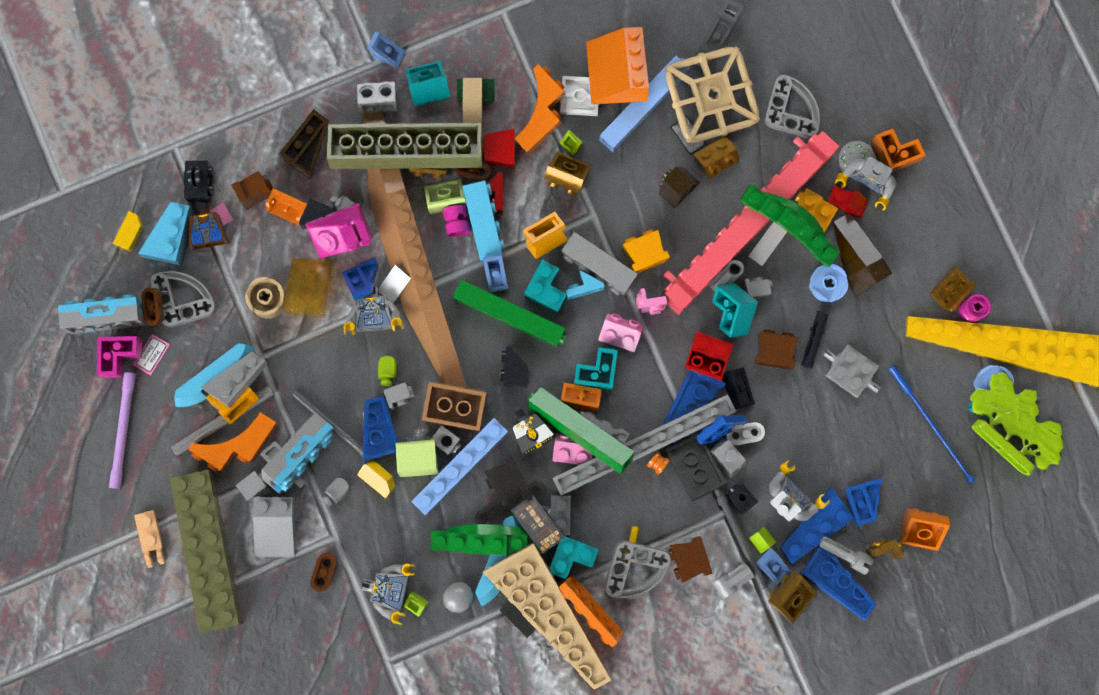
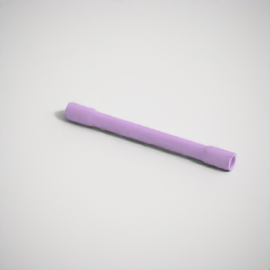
[109,372,136,489]

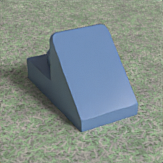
[367,32,405,68]
[483,254,508,293]
[756,548,790,585]

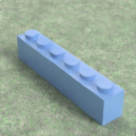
[411,418,508,516]

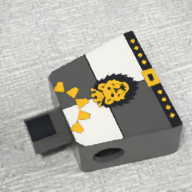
[512,408,556,457]

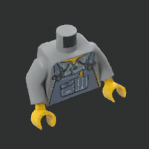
[835,156,897,211]
[343,287,404,335]
[769,460,830,521]
[361,564,415,625]

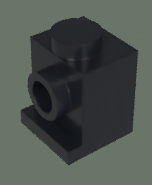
[727,484,759,515]

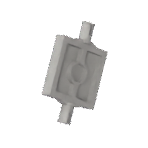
[823,344,881,398]

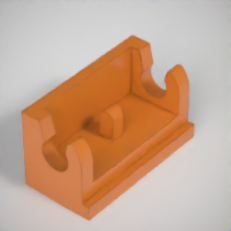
[265,188,307,226]
[561,383,602,414]

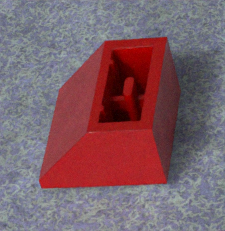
[684,332,734,381]

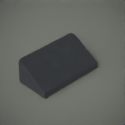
[722,368,755,410]

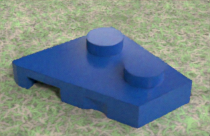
[342,258,378,301]
[696,415,748,444]
[845,478,882,526]

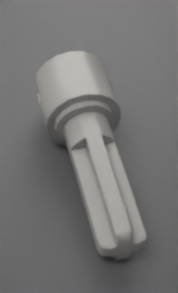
[819,537,874,575]

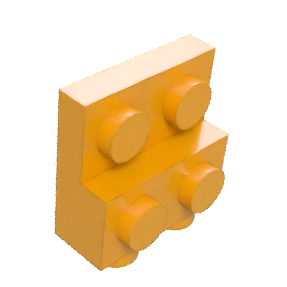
[795,188,838,233]

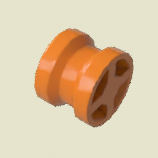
[646,451,670,475]

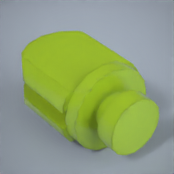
[377,356,397,386]

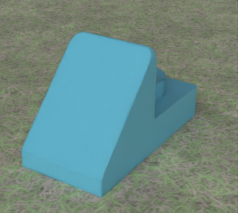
[565,271,605,301]

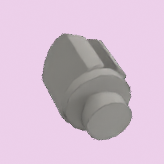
[329,193,355,211]
[322,478,349,507]

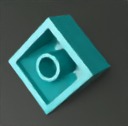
[405,60,451,106]

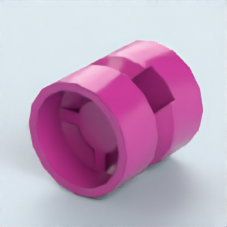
[443,205,471,237]
[959,294,991,323]

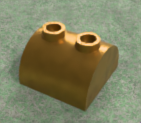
[544,152,592,195]
[768,571,818,624]

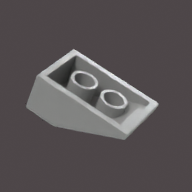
[253,497,296,557]

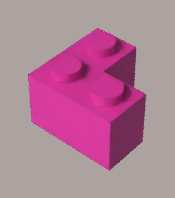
[97,336,142,378]

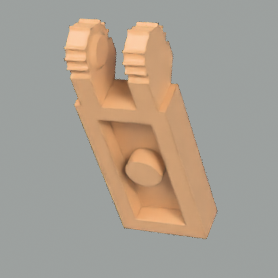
[134,510,165,568]

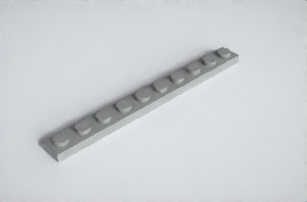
[553,394,736,496]

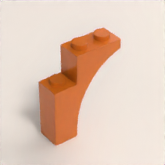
[514,64,566,154]
[188,412,279,472]

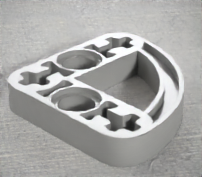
[764,75,820,139]
[151,271,216,327]
[604,540,671,598]

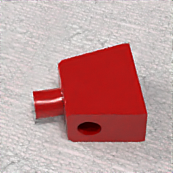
[482,129,515,169]

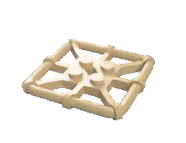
[665,46,760,143]

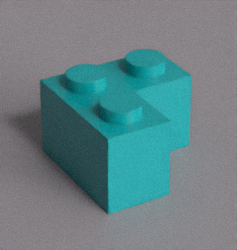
[524,260,567,314]
[712,283,758,338]
[574,347,618,391]
[549,536,599,579]

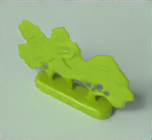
[970,372,1064,476]

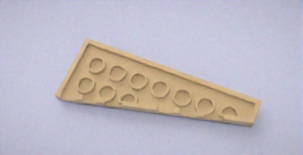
[483,543,611,690]

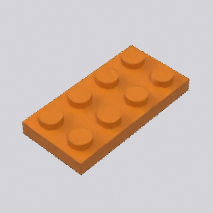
[559,574,624,647]

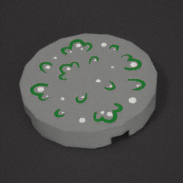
[838,141,876,178]

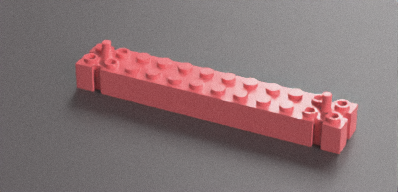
[663,131,839,315]

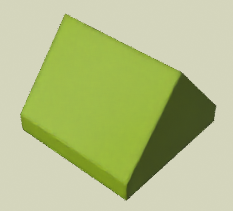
[560,130,584,155]
[749,527,776,554]
[403,591,429,616]

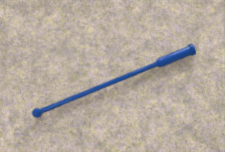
[888,365,975,483]

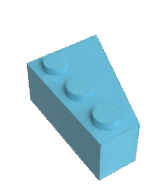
[138,202,194,265]

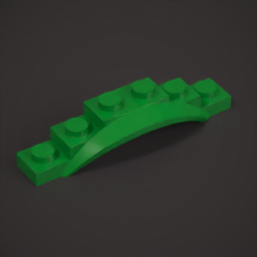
[739,184,840,267]
[431,524,548,555]

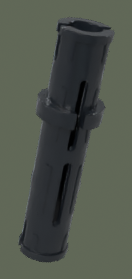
[800,311,829,369]

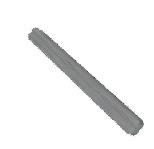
[171,386,274,455]

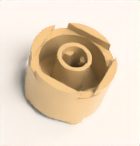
[245,277,287,319]

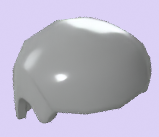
[443,582,474,613]

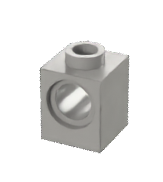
[431,425,461,456]
[236,471,269,502]

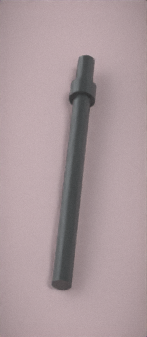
[292,390,384,467]
[714,488,768,590]

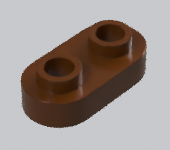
[454,162,491,181]
[141,288,164,326]
[310,553,337,592]

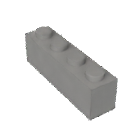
[561,232,638,296]

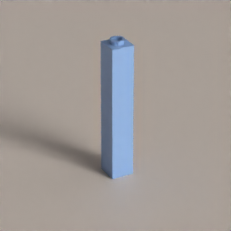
[599,56,690,152]

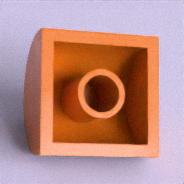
[900,508,950,551]

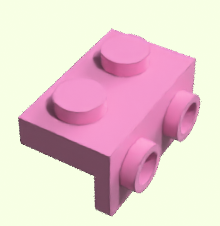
[636,288,667,315]
[598,314,643,352]
[552,432,592,465]

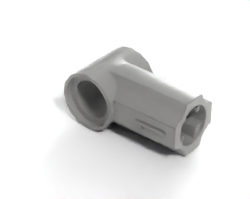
[709,260,744,291]
[712,563,754,599]

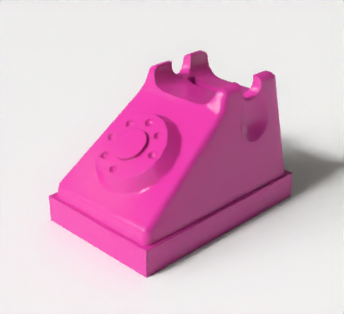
[305,203,373,259]

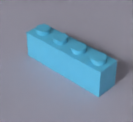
[462,180,505,261]

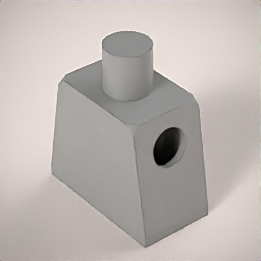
[709,438,746,478]

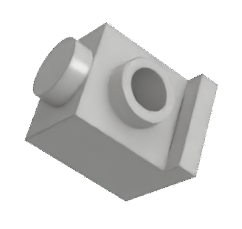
[743,277,773,299]
[383,382,415,410]

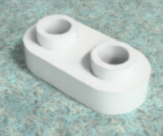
[726,422,765,446]

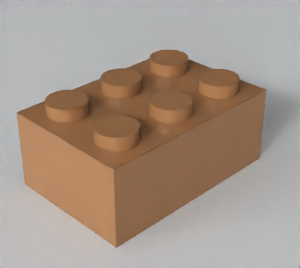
[422,381,488,431]

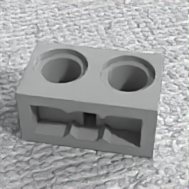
[357,81,397,114]

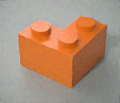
[871,128,926,172]

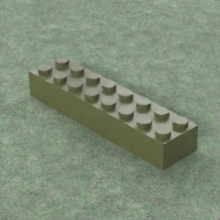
[327,123,483,169]
[170,470,243,634]

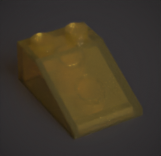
[284,258,331,318]

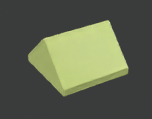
[424,178,466,215]
[396,440,438,477]

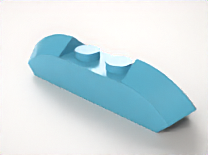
[174,343,255,407]
[475,515,523,606]

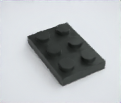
[665,433,727,502]

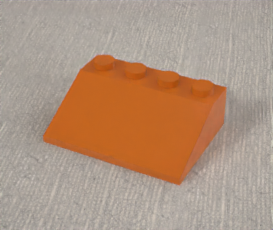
[586,27,649,104]

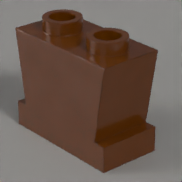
[231,170,273,210]
[754,329,799,370]
[668,536,713,583]

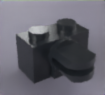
[184,160,214,202]

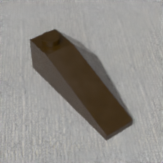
[833,213,893,296]

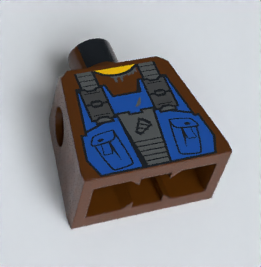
[189,203,229,250]

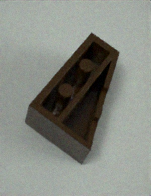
[279,109,329,180]
[658,166,700,209]

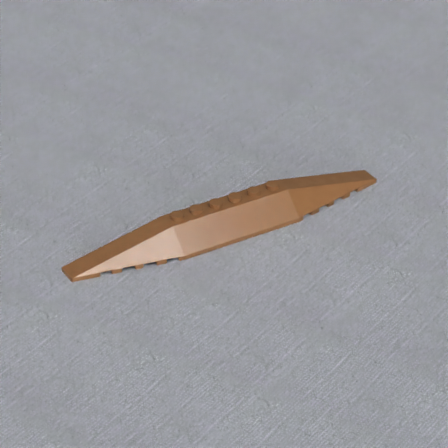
[362,112,467,387]

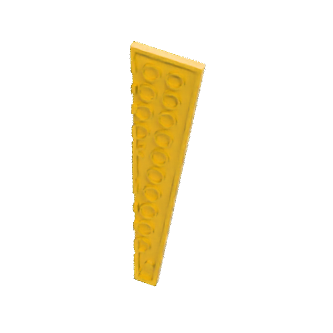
[905,316,1099,387]

